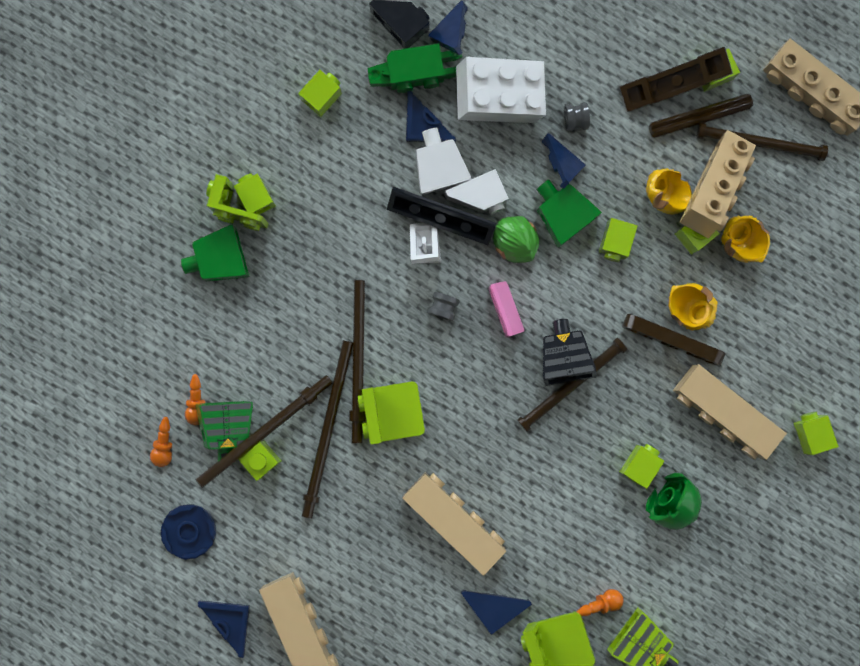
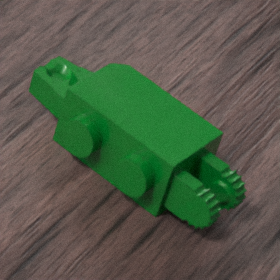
[368,43,462,93]

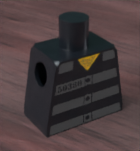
[543,319,597,386]

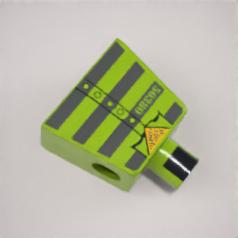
[607,607,679,666]

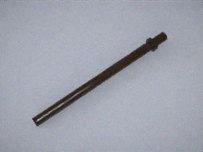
[302,340,353,518]

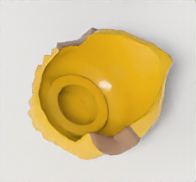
[646,168,692,215]
[721,216,770,263]
[669,283,718,331]

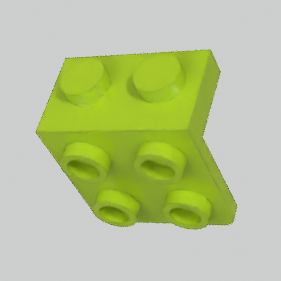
[206,174,269,231]
[358,381,425,445]
[521,611,595,666]

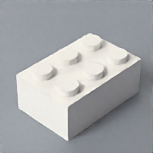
[456,57,546,123]

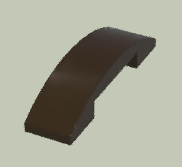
[620,47,733,112]

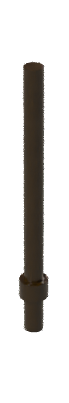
[349,280,366,443]
[195,375,333,488]

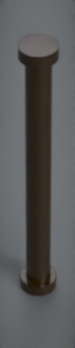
[696,122,828,161]
[517,338,628,432]

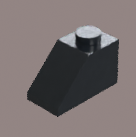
[369,0,430,49]

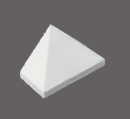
[410,223,441,264]

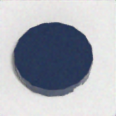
[160,504,216,560]

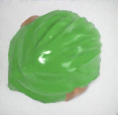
[492,216,539,263]

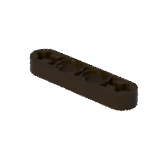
[622,314,726,366]

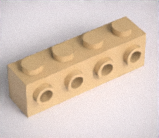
[763,38,860,136]
[680,130,756,238]
[673,364,787,460]
[402,472,506,576]
[259,572,339,666]

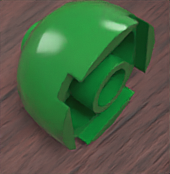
[646,473,702,530]

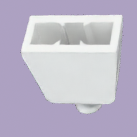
[416,128,471,196]

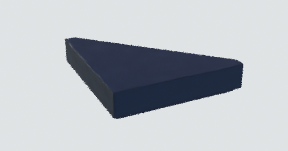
[428,0,468,55]
[406,91,456,143]
[542,133,586,189]
[461,590,532,635]
[198,600,250,658]

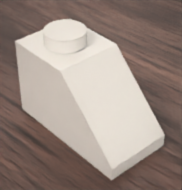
[445,169,509,215]

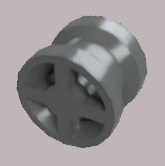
[564,102,590,132]
[427,292,460,321]

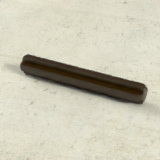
[649,94,753,138]

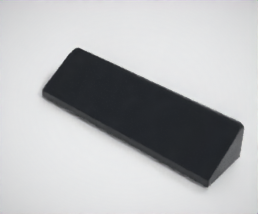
[386,187,497,246]

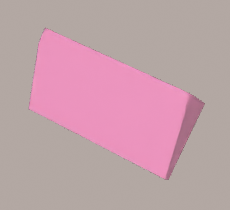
[488,281,525,338]

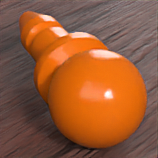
[185,374,205,425]
[150,417,172,467]
[576,589,624,616]

